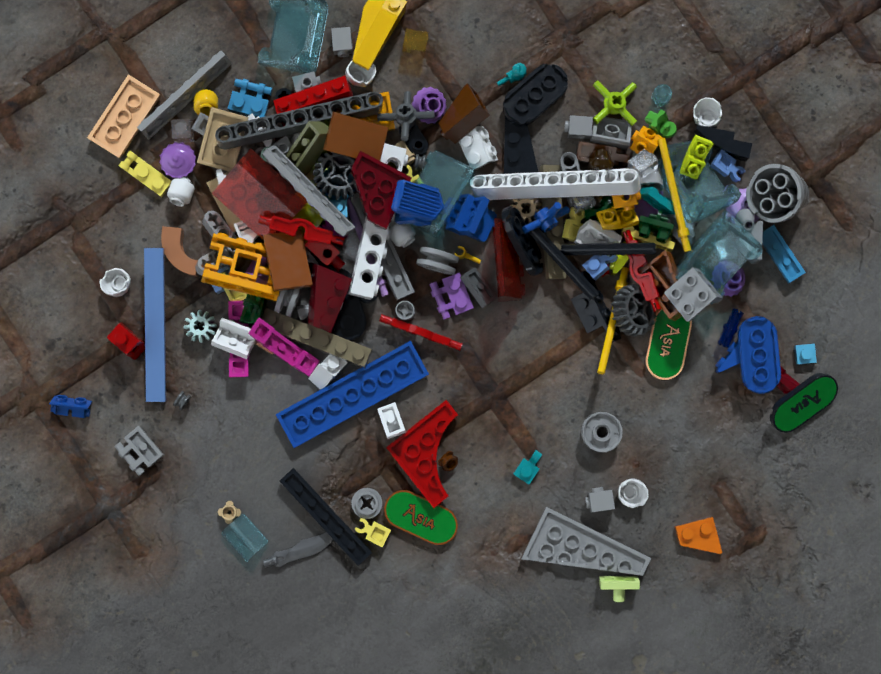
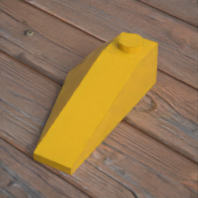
[352,0,407,71]

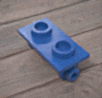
[49,395,92,418]

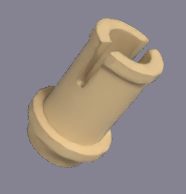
[395,141,416,166]

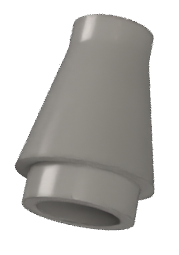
[735,209,755,231]

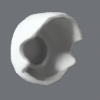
[345,61,377,87]
[693,97,722,128]
[99,268,131,297]
[618,479,649,508]

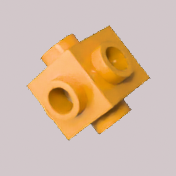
[630,125,663,160]
[612,191,641,211]

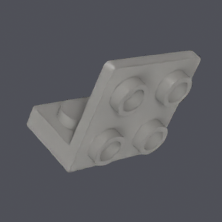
[664,267,723,322]

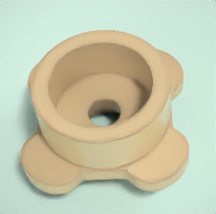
[218,501,241,524]

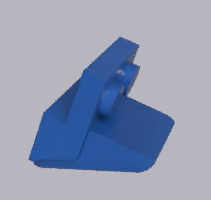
[391,180,444,226]
[445,194,497,242]

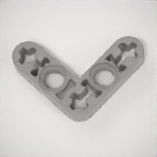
[195,211,240,276]

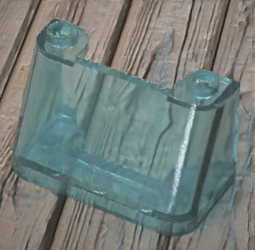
[258,0,328,73]
[656,141,742,224]
[412,150,476,239]
[675,210,763,305]

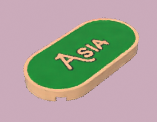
[645,308,692,380]

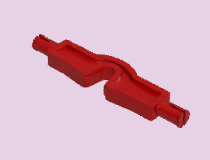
[258,215,345,245]
[622,230,661,312]
[379,314,463,351]

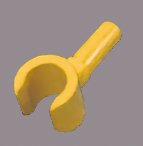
[455,246,481,264]

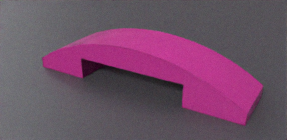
[228,301,250,378]
[248,317,319,377]

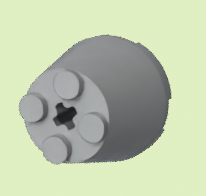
[746,164,809,223]

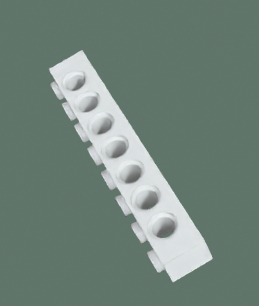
[348,143,408,300]

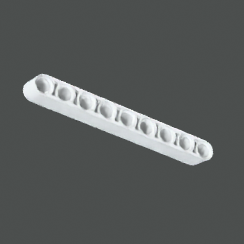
[470,169,641,200]

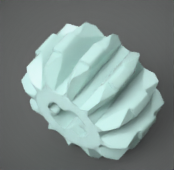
[184,310,217,343]

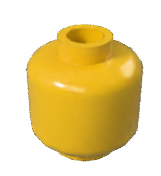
[194,89,218,117]

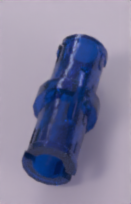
[717,308,744,348]

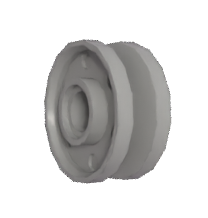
[416,247,459,275]
[274,288,302,317]
[581,412,622,452]

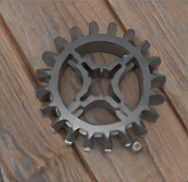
[313,152,358,201]
[611,284,657,336]

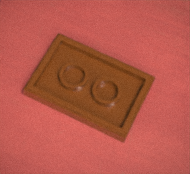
[323,112,389,161]
[263,230,312,292]

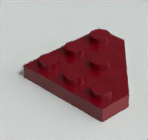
[351,151,412,230]

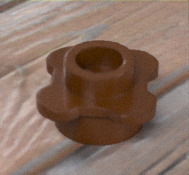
[438,451,458,471]

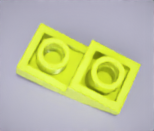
[680,135,713,180]
[609,238,636,276]

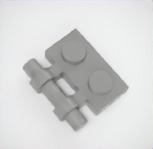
[114,426,164,476]

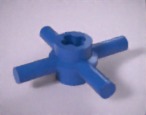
[522,202,570,233]

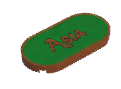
[384,490,458,545]

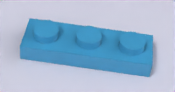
[762,225,806,284]

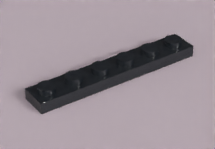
[280,468,372,566]

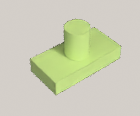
[599,576,640,602]

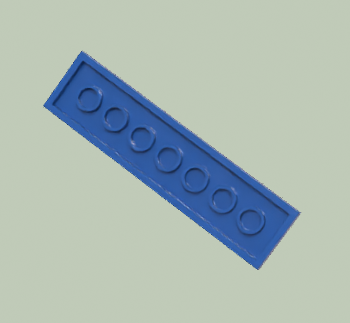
[276,341,429,448]

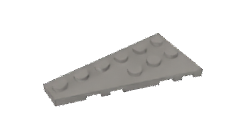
[521,507,651,576]

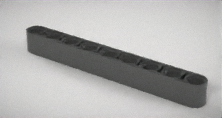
[215,92,383,150]

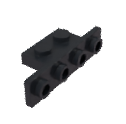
[571,271,621,343]

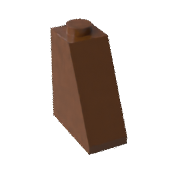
[439,83,490,144]

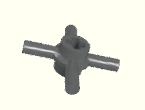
[377,91,435,141]

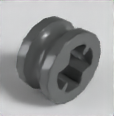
[415,154,426,172]
[173,391,191,410]

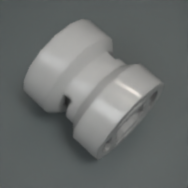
[395,301,415,321]

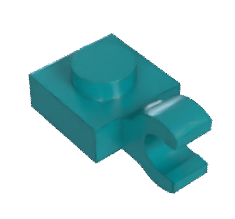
[513,450,542,484]

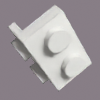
[459,126,498,171]
[575,219,622,257]
[211,318,256,359]

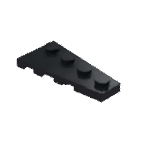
[504,116,538,174]

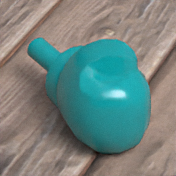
[497,63,527,86]

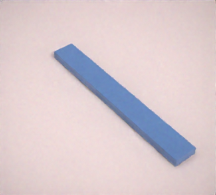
[144,248,166,402]

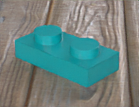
[640,186,675,215]

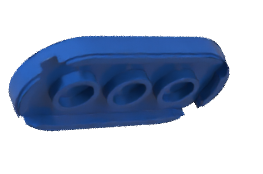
[738,316,781,394]

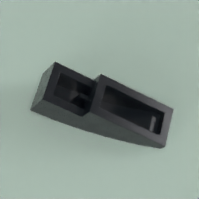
[694,125,752,161]

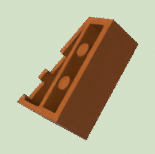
[639,250,682,321]

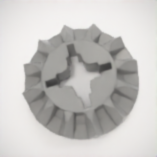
[352,488,382,519]

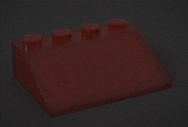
[212,149,308,240]
[493,218,525,302]

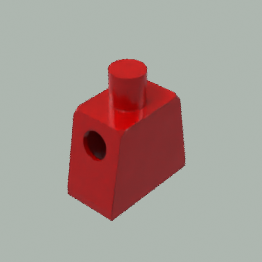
[305,241,345,272]
[106,322,145,360]

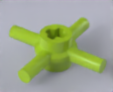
[593,80,637,126]

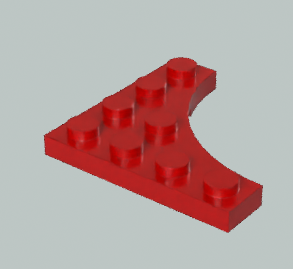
[386,400,458,508]

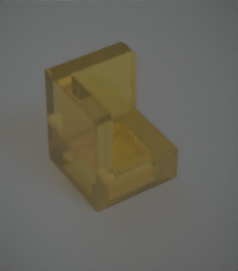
[403,29,429,53]

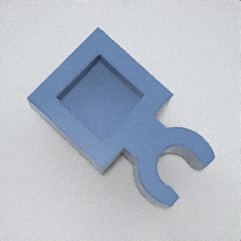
[710,150,745,182]
[582,255,618,281]

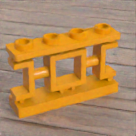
[201,233,280,301]

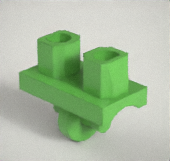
[645,109,677,138]

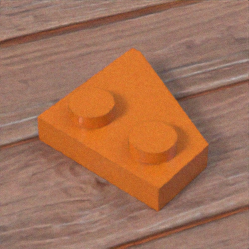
[675,517,722,554]

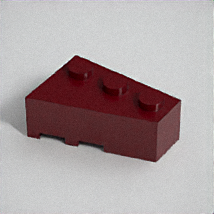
[308,263,352,333]

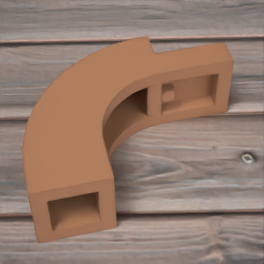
[161,226,211,277]

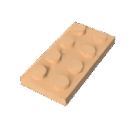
[87,74,161,159]

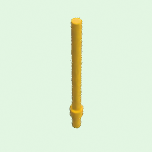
[658,138,691,252]
[597,267,629,375]

